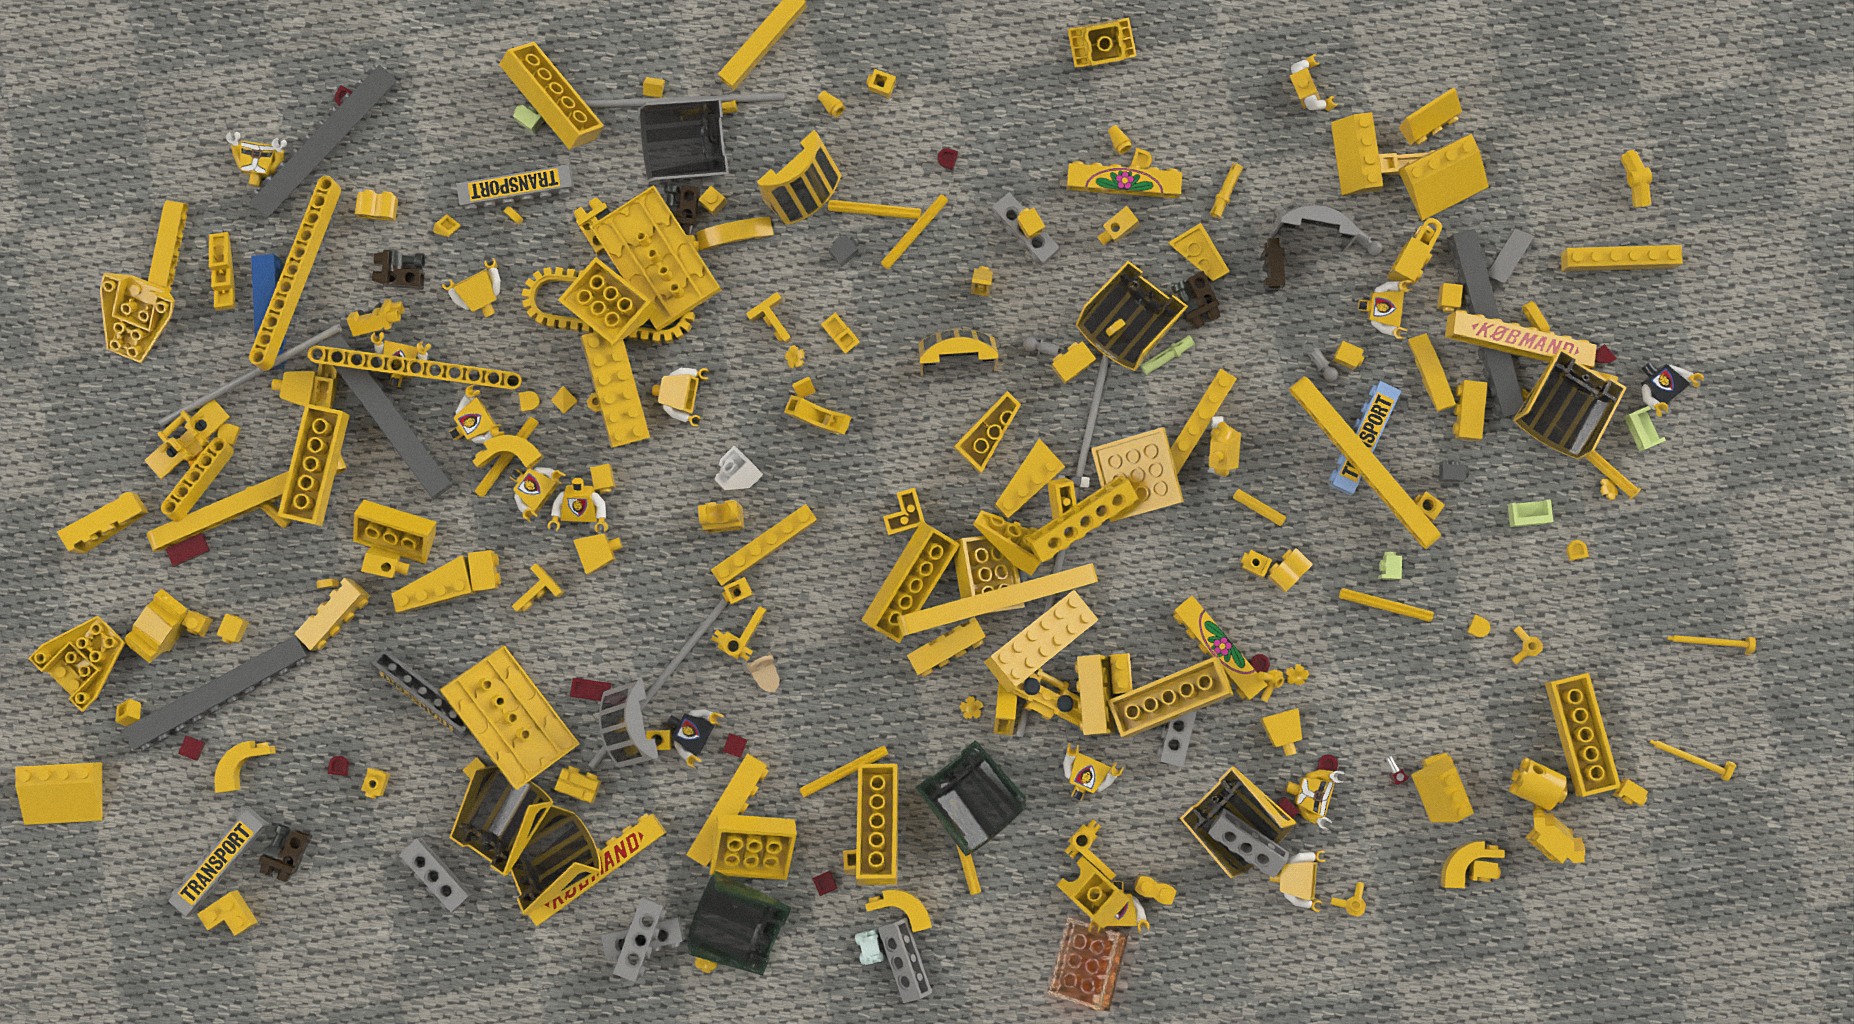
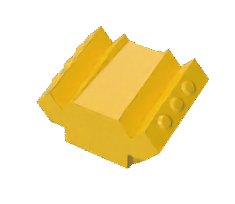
[1067,17,1137,67]
[124,589,187,663]
[1525,805,1585,865]

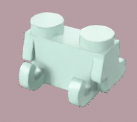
[855,928,886,965]

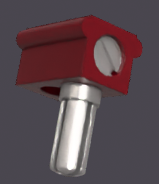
[1386,756,1409,785]

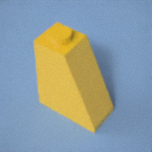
[993,681,1017,735]

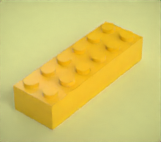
[499,42,604,150]
[580,332,650,448]
[278,404,350,527]
[861,521,960,643]
[984,590,1098,693]
[1108,656,1234,739]
[1545,673,1621,797]
[856,764,899,885]

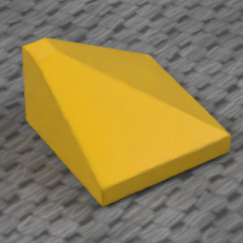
[433,214,461,237]
[551,386,578,414]

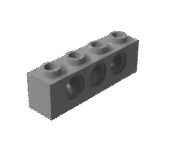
[992,192,1060,266]
[1156,710,1197,767]
[1208,809,1289,878]
[399,838,472,912]
[613,897,667,982]
[601,916,685,961]
[878,918,932,1003]

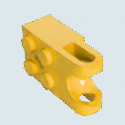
[1387,218,1442,288]
[697,500,745,533]
[1056,856,1130,929]

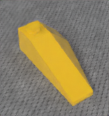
[973,510,1053,576]

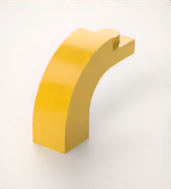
[784,395,852,435]
[472,435,545,469]
[214,741,276,793]
[1441,840,1505,888]
[865,889,932,932]

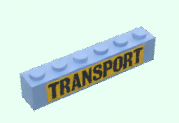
[1329,381,1401,496]

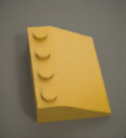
[1399,134,1489,221]
[558,257,657,346]
[953,536,1025,616]
[15,762,103,825]
[709,814,797,880]

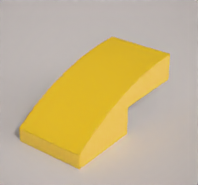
[820,312,860,354]

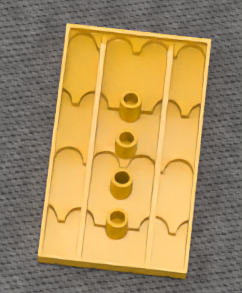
[590,185,722,331]
[439,645,580,790]

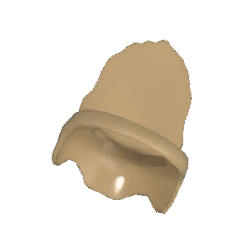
[746,652,780,692]

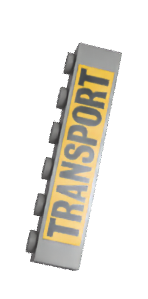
[456,164,575,211]
[168,809,269,916]

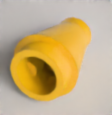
[818,90,845,118]
[1108,125,1132,154]

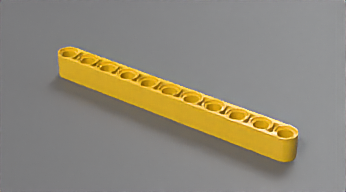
[249,176,341,371]
[308,346,522,389]
[1289,376,1441,549]
[146,453,347,552]
[897,563,1098,636]

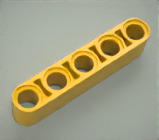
[148,200,188,292]
[161,437,234,522]

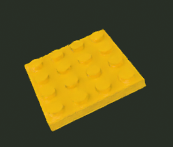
[1091,427,1184,522]

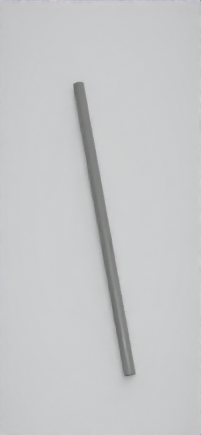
[584,93,785,108]
[158,324,342,427]
[588,598,728,769]

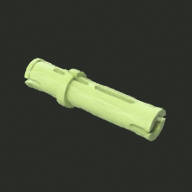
[1140,335,1195,375]

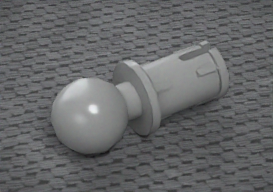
[1355,226,1383,256]
[1023,337,1059,357]
[1308,348,1338,382]

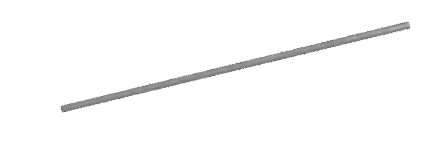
[1016,345,1112,737]

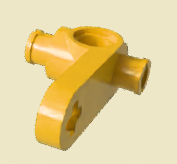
[711,606,767,661]
[1064,819,1116,881]

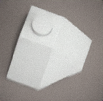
[715,446,763,490]

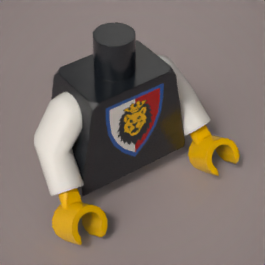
[1641,361,1704,417]
[666,709,723,769]

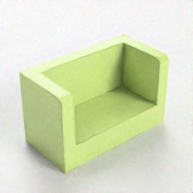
[1624,406,1666,451]
[1508,499,1553,527]

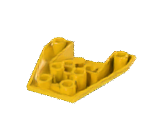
[100,273,175,363]
[28,616,126,712]

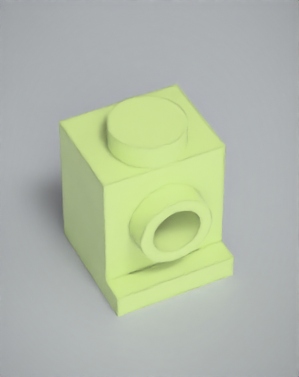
[513,105,545,134]
[1378,552,1402,580]

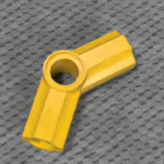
[1620,150,1652,207]

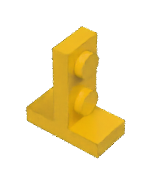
[746,292,792,344]
[512,563,565,613]

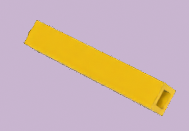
[718,0,807,91]

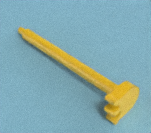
[1667,635,1756,655]
[1649,740,1736,781]

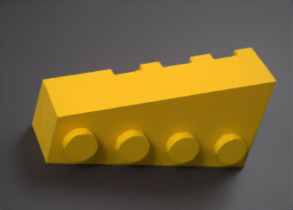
[995,438,1065,520]
[57,492,149,554]
[392,555,476,614]
[295,578,370,651]
[907,616,986,677]

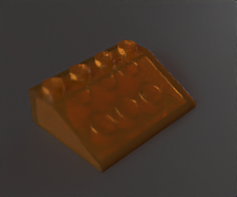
[1048,917,1129,1011]

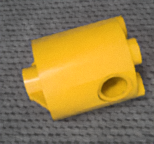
[1509,757,1568,811]

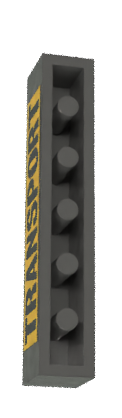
[371,648,469,739]

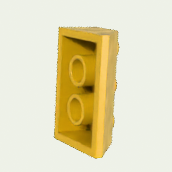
[1399,87,1462,146]
[1411,757,1474,823]

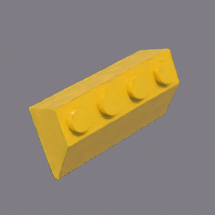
[1331,112,1383,196]
[353,500,436,564]
[1075,654,1115,735]

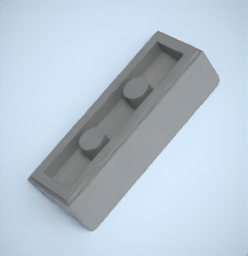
[1487,229,1534,286]

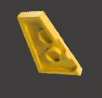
[1168,223,1230,282]

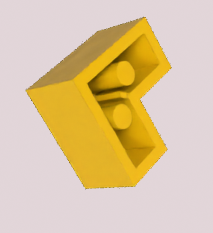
[883,488,925,537]
[197,890,258,936]

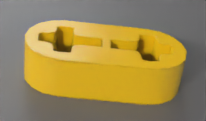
[1522,301,1550,332]

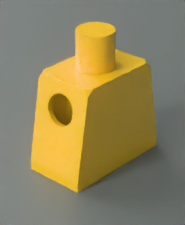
[1097,206,1140,246]
[271,371,318,407]
[573,534,623,575]
[361,547,410,578]
[1260,708,1302,756]

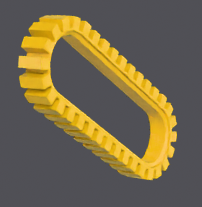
[522,267,695,344]

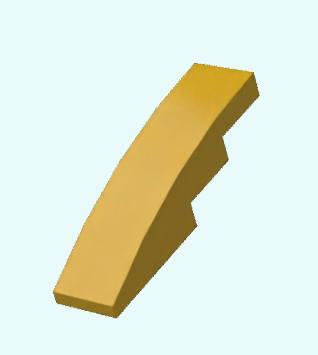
[209,232,235,311]
[1408,333,1456,412]
[311,355,339,409]

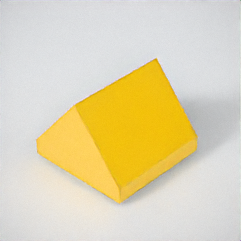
[643,77,665,98]

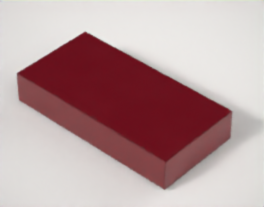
[166,533,210,567]
[570,678,612,702]

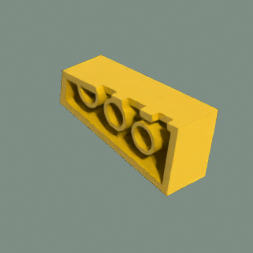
[953,391,1021,473]

